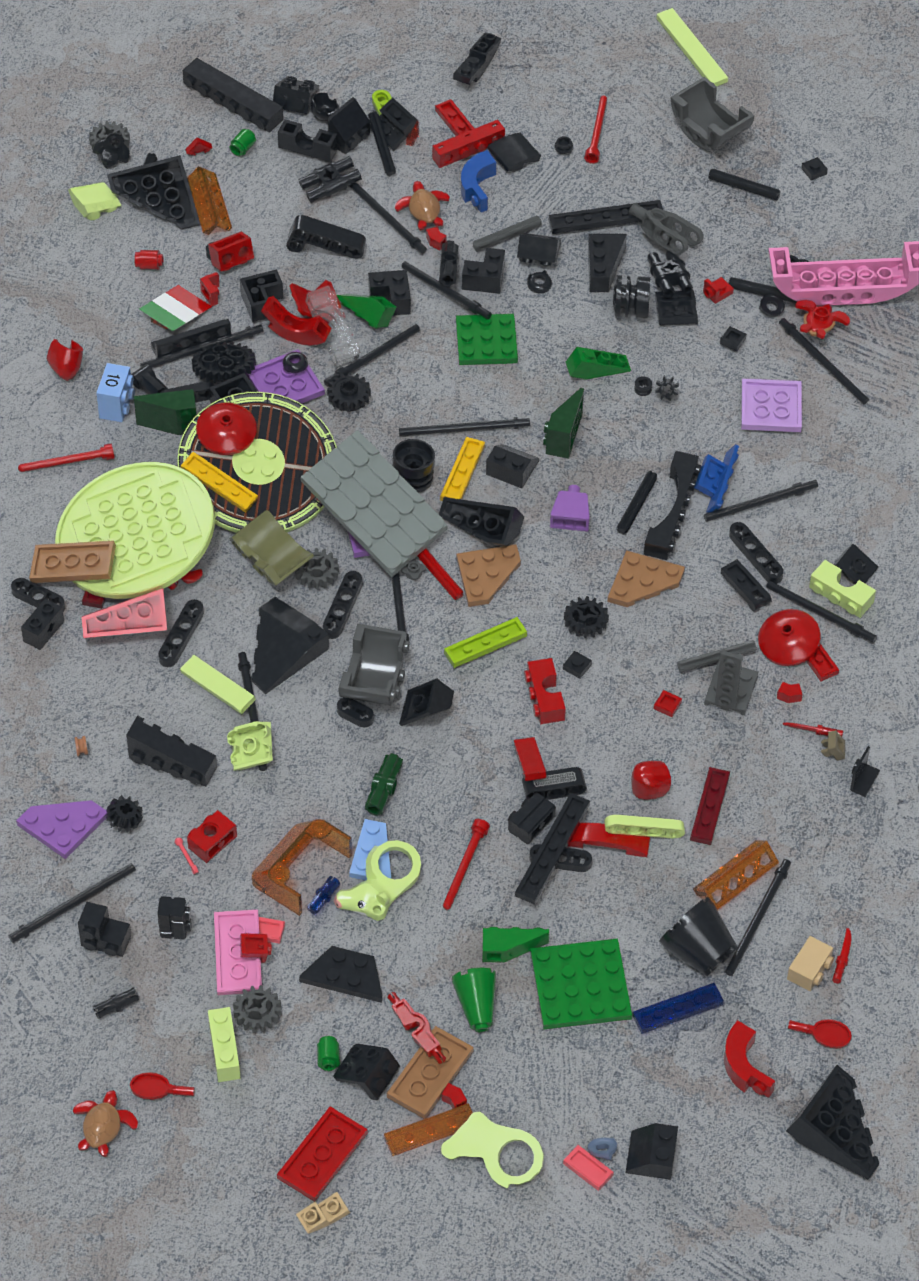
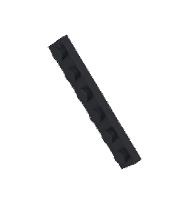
[548,200,663,234]
[515,793,590,905]

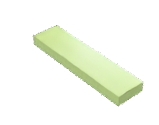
[180,655,256,714]

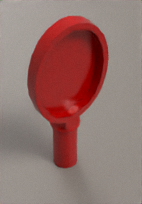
[788,1019,852,1048]
[130,1073,195,1100]

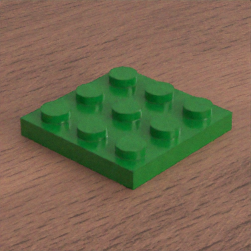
[456,314,518,365]

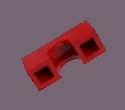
[524,658,566,725]

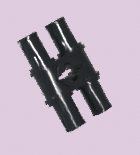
[298,156,362,203]
[647,250,693,298]

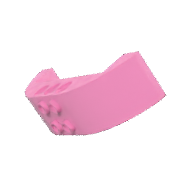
[769,241,919,306]

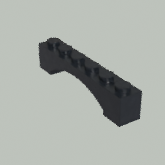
[644,451,701,560]

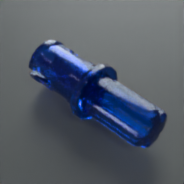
[307,876,340,914]

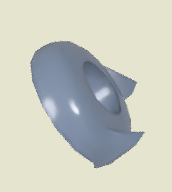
[588,1137,617,1161]

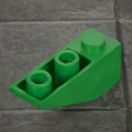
[337,294,396,329]
[566,347,631,380]
[482,927,549,963]

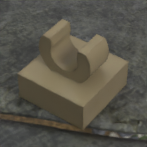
[821,730,845,761]

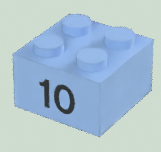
[96,363,135,422]

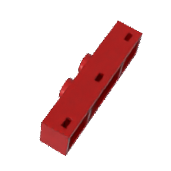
[432,119,505,168]

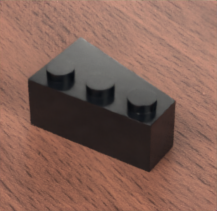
[588,234,627,292]

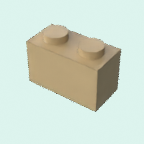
[787,936,834,992]

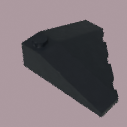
[107,155,201,230]
[252,597,329,695]
[786,1065,879,1180]

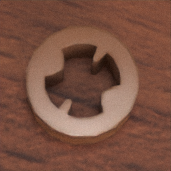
[74,736,88,756]

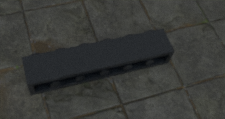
[182,58,283,133]

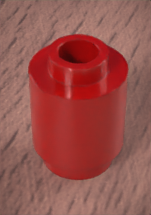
[135,250,164,270]

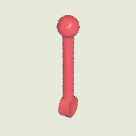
[175,837,198,874]

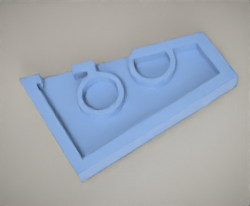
[349,819,391,880]

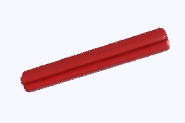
[417,548,463,600]

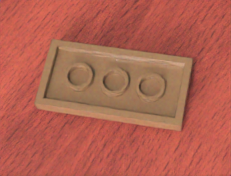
[29,541,116,583]
[387,1026,474,1119]

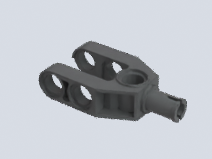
[629,203,704,255]

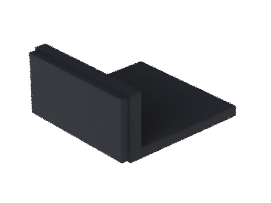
[833,544,879,584]
[850,746,880,797]

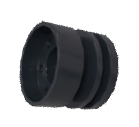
[613,275,651,318]
[392,439,435,493]

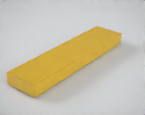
[440,437,485,501]
[181,452,258,513]

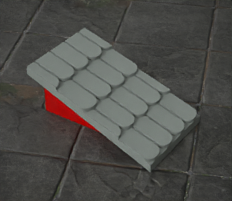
[301,430,447,577]

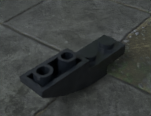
[453,32,501,85]

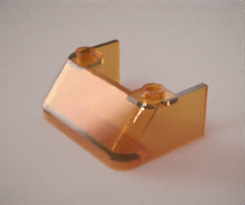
[252,819,352,916]

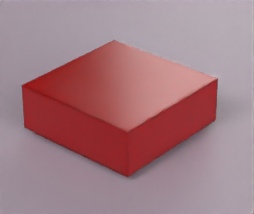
[653,690,682,717]

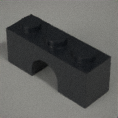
[278,119,338,162]

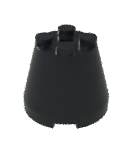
[659,897,738,976]

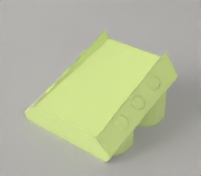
[68,182,121,220]
[227,721,273,771]

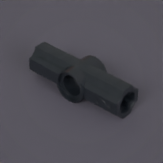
[439,240,459,287]

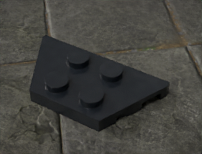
[299,946,382,1003]

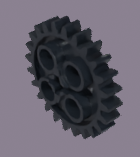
[191,342,256,383]

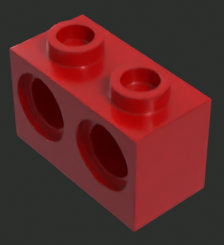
[208,231,254,271]

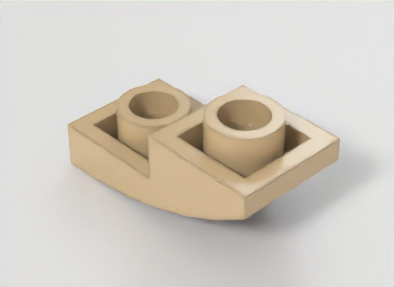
[296,1192,350,1234]

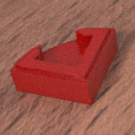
[185,137,212,155]

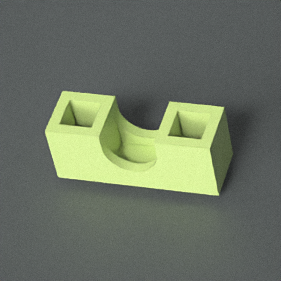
[809,560,876,618]
[208,1007,241,1082]

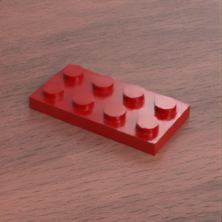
[277,1106,368,1202]

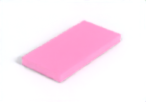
[214,910,262,995]

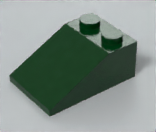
[543,388,584,459]
[133,389,197,435]

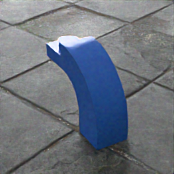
[461,150,497,213]

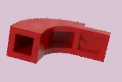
[261,296,332,346]
[724,1020,775,1098]

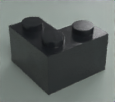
[462,248,505,294]
[240,269,283,322]
[368,270,411,316]
[78,901,132,957]

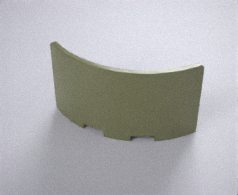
[229,510,314,586]

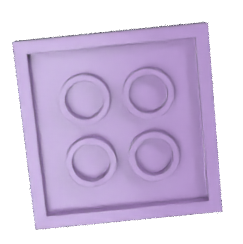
[741,379,802,432]

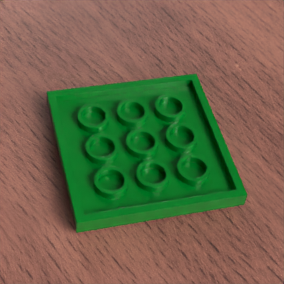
[530,938,632,1030]

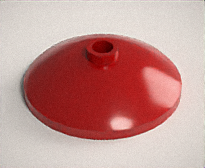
[196,402,257,455]
[758,609,821,666]

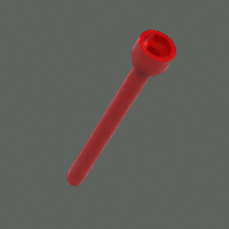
[584,95,607,164]
[18,443,115,472]
[443,819,490,910]

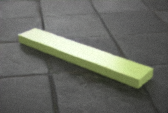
[656,8,728,86]

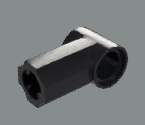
[131,364,168,394]

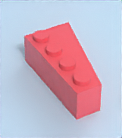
[81,588,167,638]

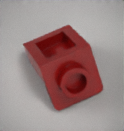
[200,272,220,306]
[703,277,734,304]
[240,933,272,963]

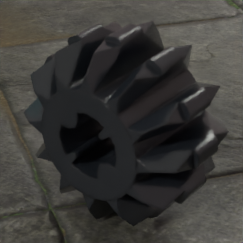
[106,795,143,833]

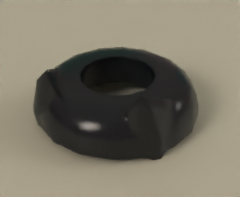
[527,270,552,294]
[759,294,785,317]
[282,352,308,373]

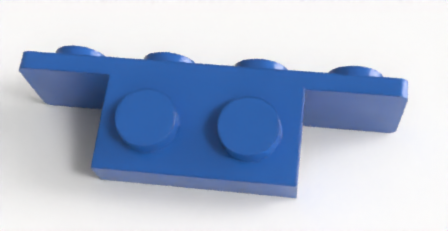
[694,444,739,513]

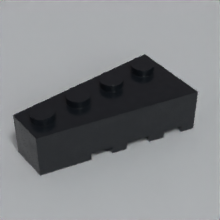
[126,715,217,787]

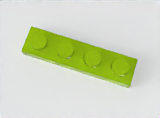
[444,617,527,668]

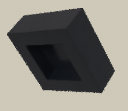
[801,157,828,181]
[720,326,747,351]
[563,651,592,679]

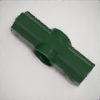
[365,753,403,816]

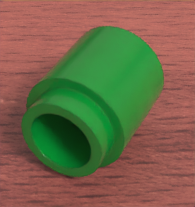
[229,129,256,156]
[317,1036,340,1071]

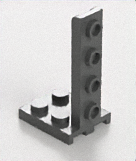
[704,649,759,716]

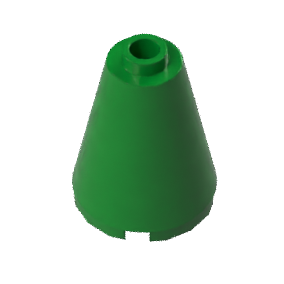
[452,967,496,1033]

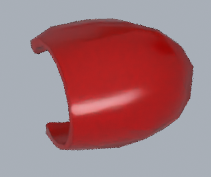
[46,339,83,381]
[631,760,671,800]

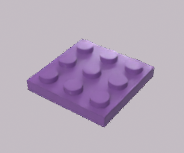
[246,349,325,404]

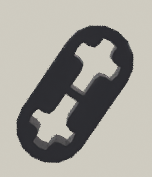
[337,697,374,728]

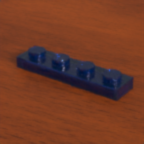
[632,983,724,1034]

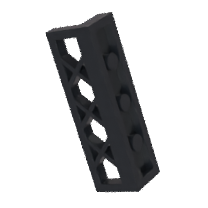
[151,319,231,358]

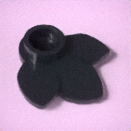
[93,132,130,168]

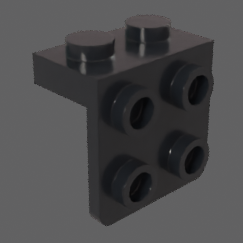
[273,76,319,114]
[333,1044,400,1100]

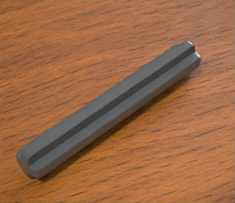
[473,215,542,252]
[677,640,757,672]

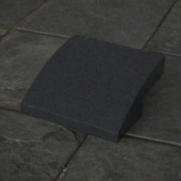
[370,98,417,151]
[487,132,541,171]
[655,290,698,325]

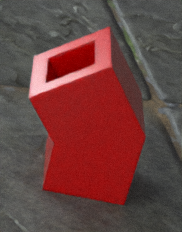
[426,227,447,251]
[777,682,803,703]
[442,1083,467,1112]

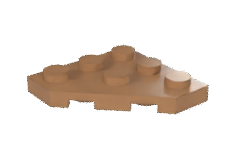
[456,544,521,607]
[607,550,685,607]

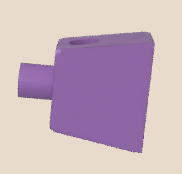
[550,485,589,532]

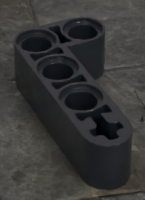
[286,215,366,259]

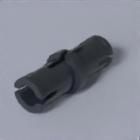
[93,987,139,1019]

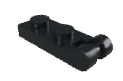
[720,559,772,612]

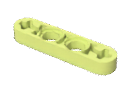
[604,815,685,838]

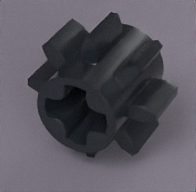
[655,375,679,401]

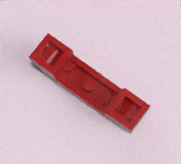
[567,823,650,858]

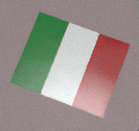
[139,285,212,331]

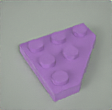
[16,800,107,859]

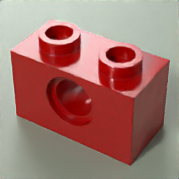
[187,810,237,863]

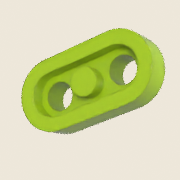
[372,90,392,116]

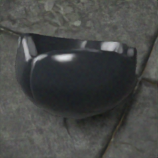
[311,93,339,120]

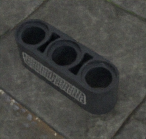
[522,767,587,800]

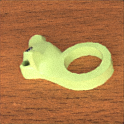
[334,840,421,921]
[441,1112,544,1188]

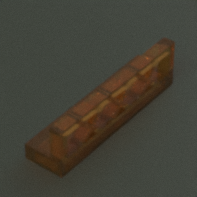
[187,166,232,235]
[693,840,779,910]

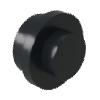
[555,136,573,154]

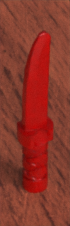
[783,722,843,737]
[832,928,851,984]

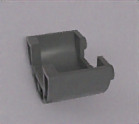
[671,77,754,150]
[339,623,410,706]

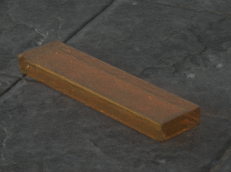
[384,1103,473,1156]

